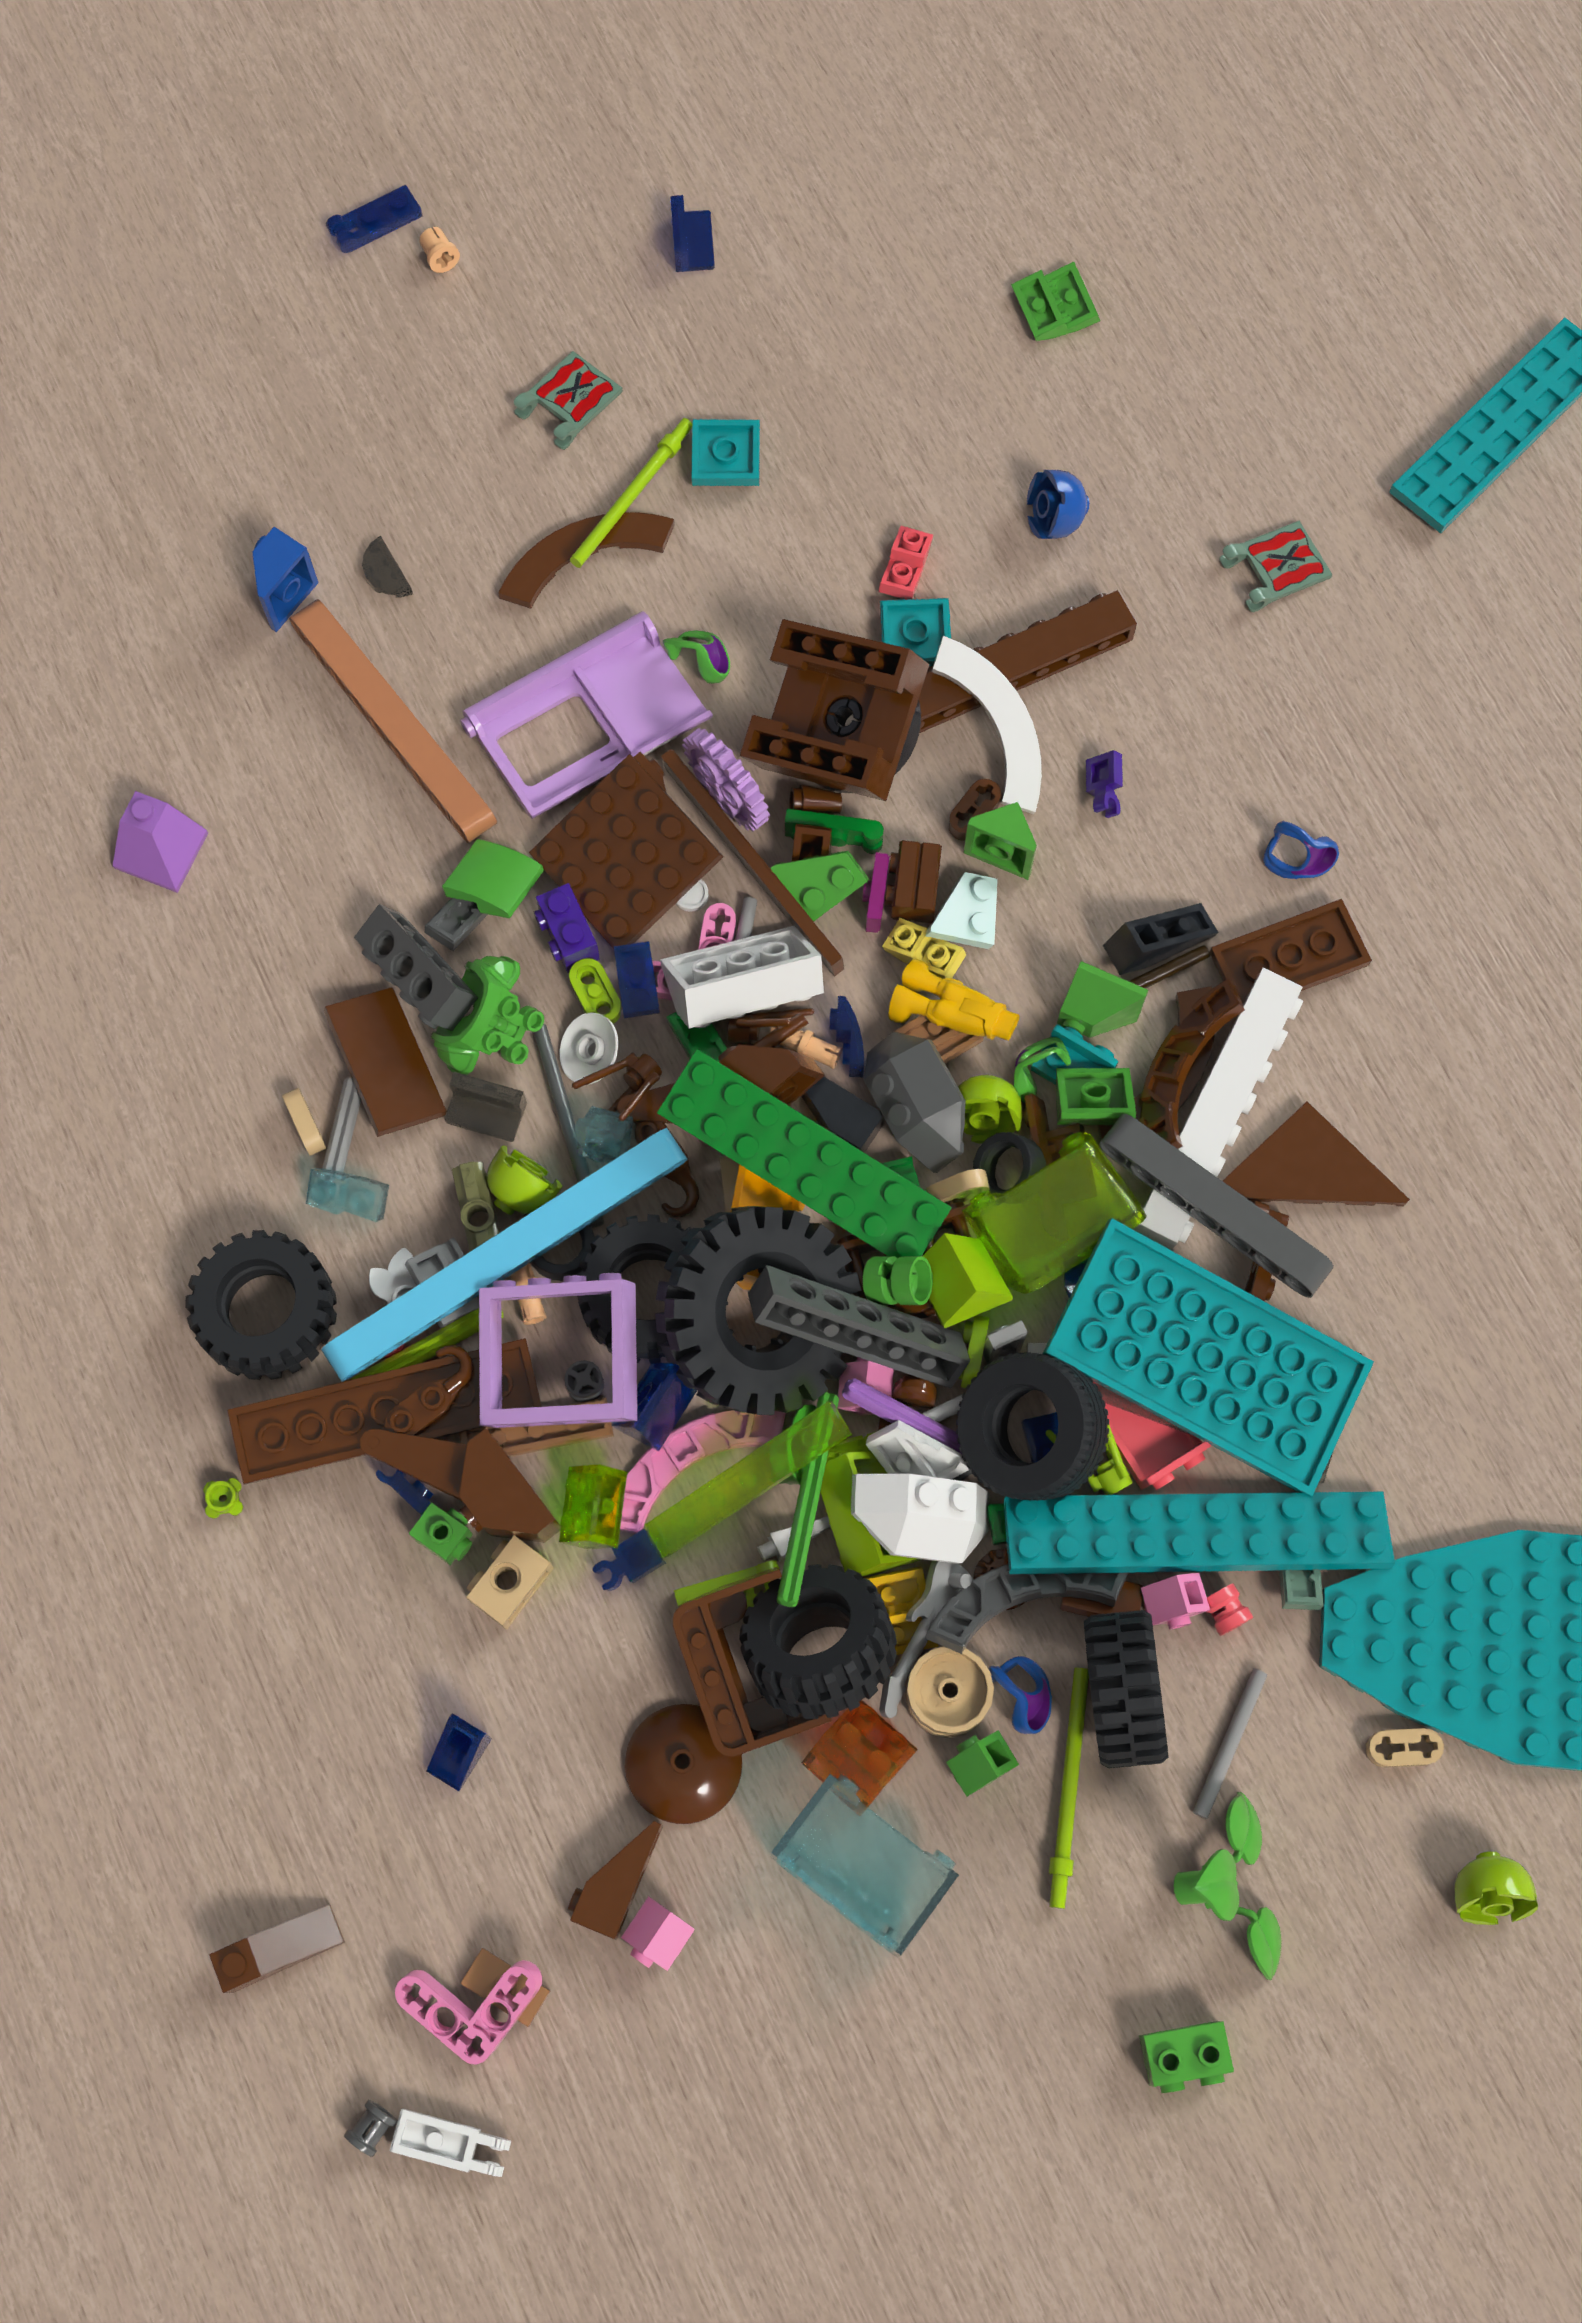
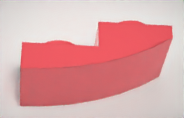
[879,526,933,600]

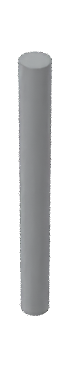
[1193,1668,1267,1819]

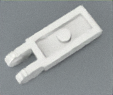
[390,2109,511,2177]

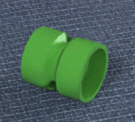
[863,1256,933,1305]

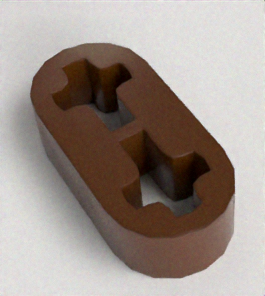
[949,779,1001,841]

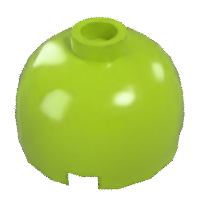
[958,1075,1022,1144]
[487,1145,563,1215]
[1455,1851,1538,1925]

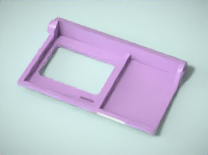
[460,611,713,819]

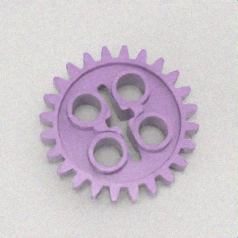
[682,728,770,832]

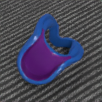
[1263,820,1339,879]
[988,1656,1052,1734]

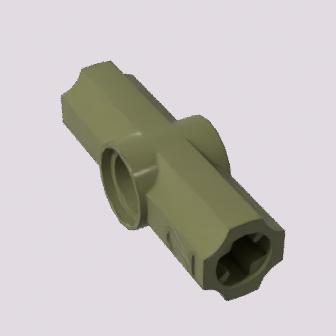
[452,1162,499,1252]

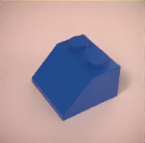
[252,527,319,633]

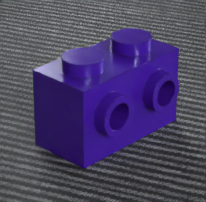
[534,883,600,973]

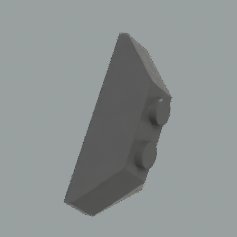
[864,1032,965,1173]

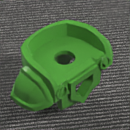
[431,956,544,1077]

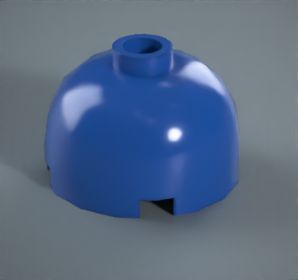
[1027,470,1090,539]

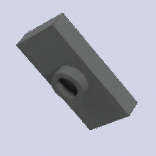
[424,898,488,951]

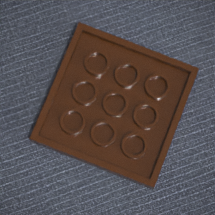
[529,754,724,955]

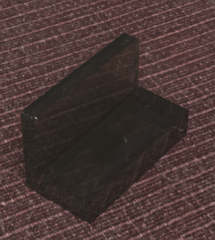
[445,1072,527,1142]

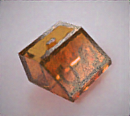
[801,1700,918,1816]

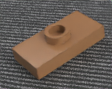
[460,1948,551,2027]

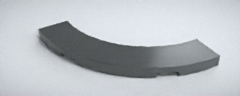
[926,1564,1128,1654]

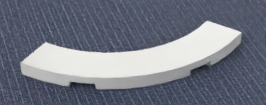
[931,636,1042,814]

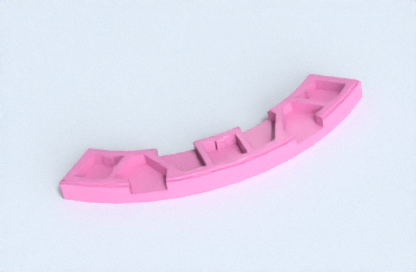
[604,1410,786,1535]

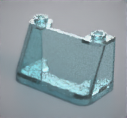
[771,1774,959,1958]

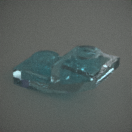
[305,1168,389,1222]

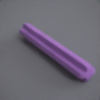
[842,1378,963,1455]

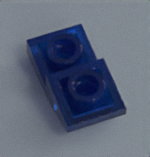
[829,996,864,1078]

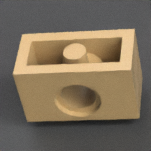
[466,1535,554,1630]

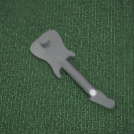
[879,1561,974,1718]

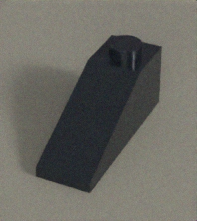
[1103,903,1219,975]
[801,1077,884,1153]

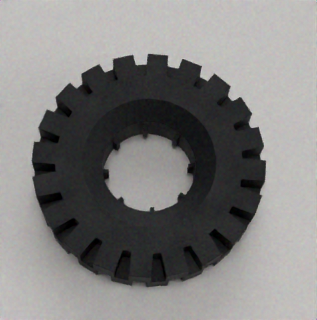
[655,1206,862,1415]

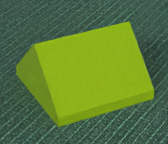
[923,1233,1013,1329]

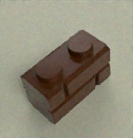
[885,840,942,923]

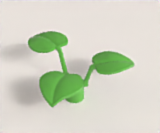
[1174,1792,1282,1980]

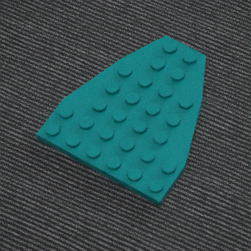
[1319,1530,1582,1772]

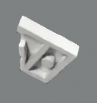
[866,1420,969,1479]

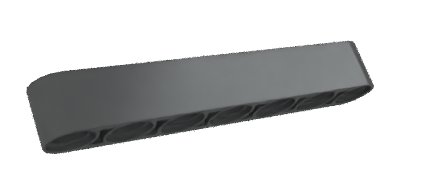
[1099,1114,1334,1298]

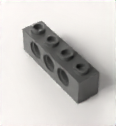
[354,904,478,1031]

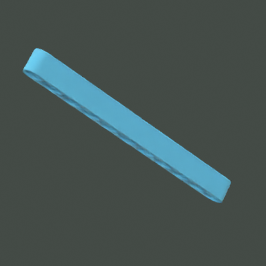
[321,1128,688,1382]

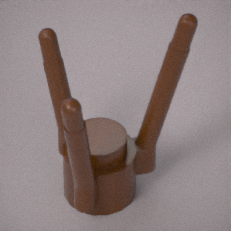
[728,1008,815,1046]
[572,1052,662,1121]

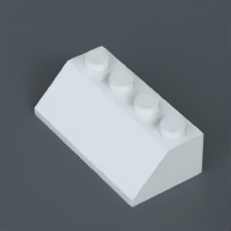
[660,926,824,1028]

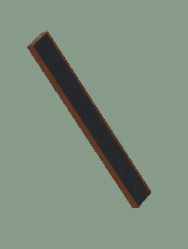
[661,749,844,977]

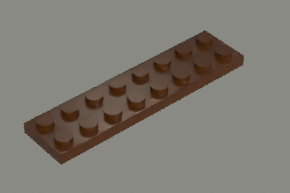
[227,1338,542,1485]

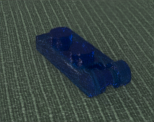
[326,185,423,253]

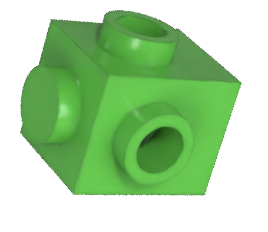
[409,1502,473,1566]
[946,1730,1019,1797]

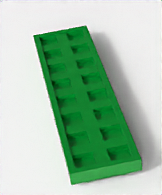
[657,1048,952,1258]

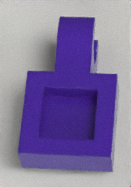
[1086,750,1123,818]

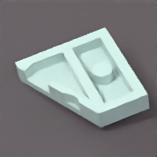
[925,872,998,949]

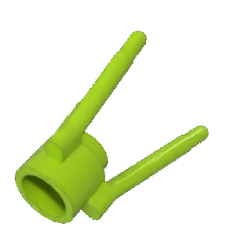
[1045,1425,1133,1495]

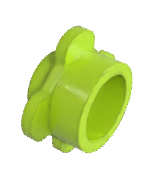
[203,1478,243,1519]

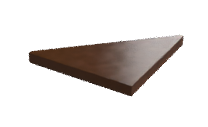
[1223,1101,1410,1207]

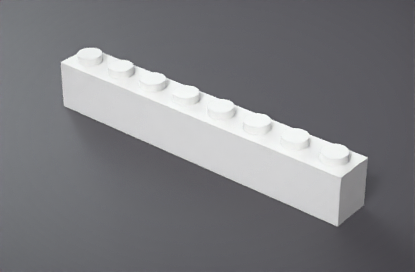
[1133,968,1303,1249]

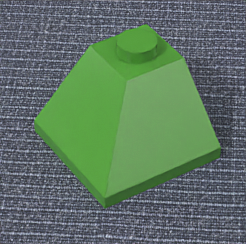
[1057,961,1148,1038]

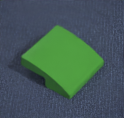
[1011,262,1100,341]
[442,839,544,918]

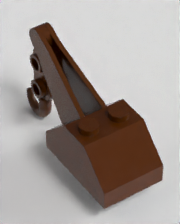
[617,1045,825,1217]
[360,1345,563,1543]

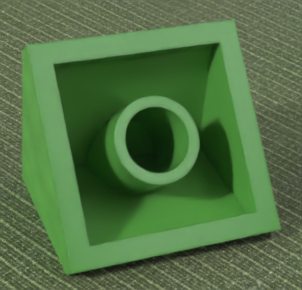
[964,802,1037,880]
[1056,1068,1136,1125]

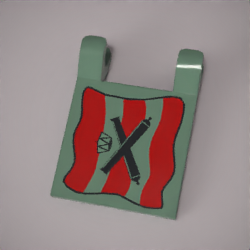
[514,351,623,450]
[1219,520,1333,612]

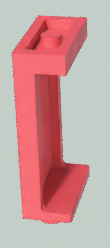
[1093,1381,1211,1490]

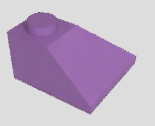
[113,791,208,893]

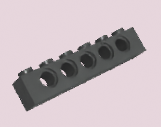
[748,1265,970,1388]

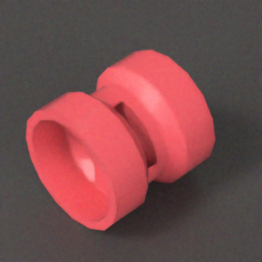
[1206,1583,1254,1636]

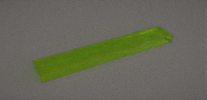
[645,1401,852,1557]

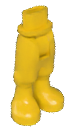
[888,958,1020,1041]

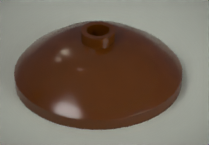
[625,1704,742,1824]

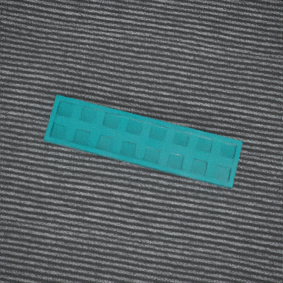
[1389,317,1582,534]

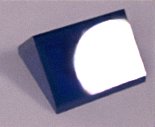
[612,1363,698,1452]

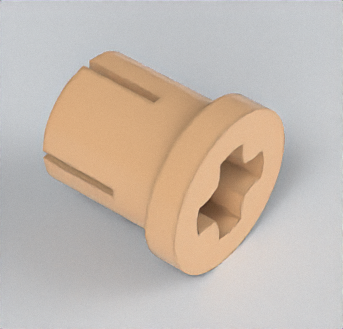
[420,227,460,273]

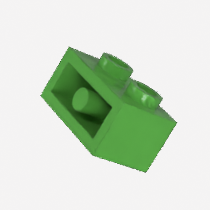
[1139,2021,1234,2093]

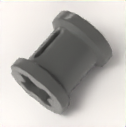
[344,2099,398,2157]

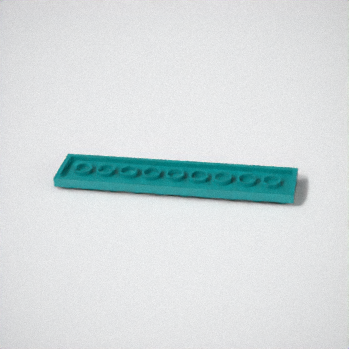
[1003,1491,1395,1574]

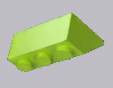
[820,1451,923,1576]

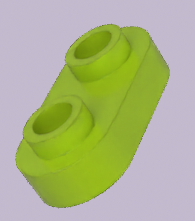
[569,958,622,1024]
[958,1315,990,1388]

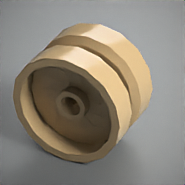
[905,1646,994,1738]

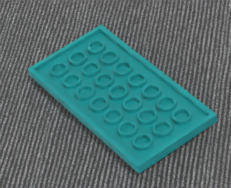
[1042,1218,1374,1497]

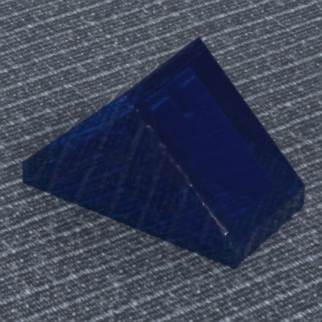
[426,1713,492,1791]

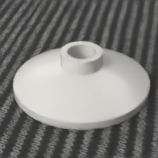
[560,1013,618,1085]

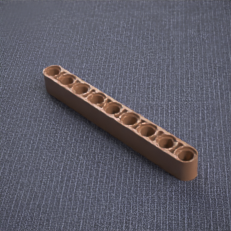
[289,599,497,843]

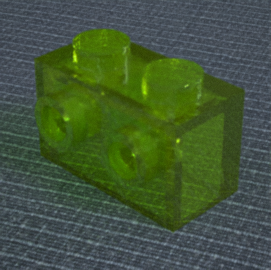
[559,1464,627,1549]

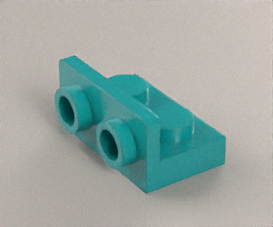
[1031,1024,1118,1085]

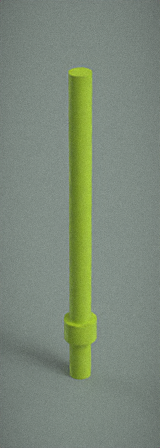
[570,418,692,568]
[1049,1667,1089,1909]

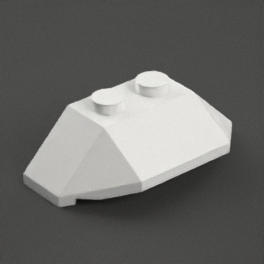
[851,1473,990,1564]

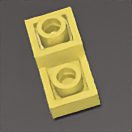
[882,918,966,979]

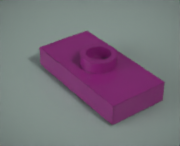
[862,852,890,933]

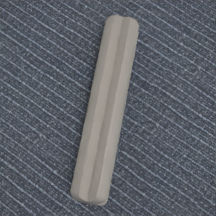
[321,1077,361,1183]

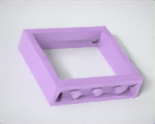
[479,1273,637,1428]

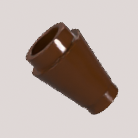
[789,784,842,815]

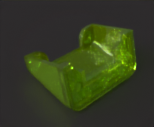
[962,1132,1147,1294]

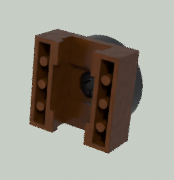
[740,619,929,801]

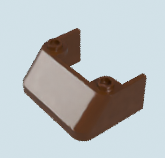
[672,1567,832,1757]

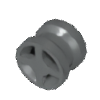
[565,1360,604,1403]

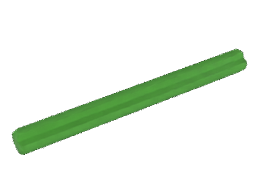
[777,1392,839,1607]

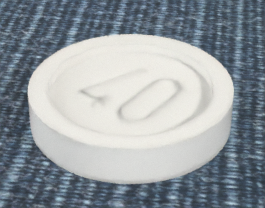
[676,879,709,912]

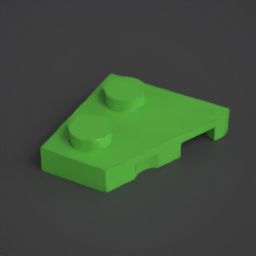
[770,851,869,921]

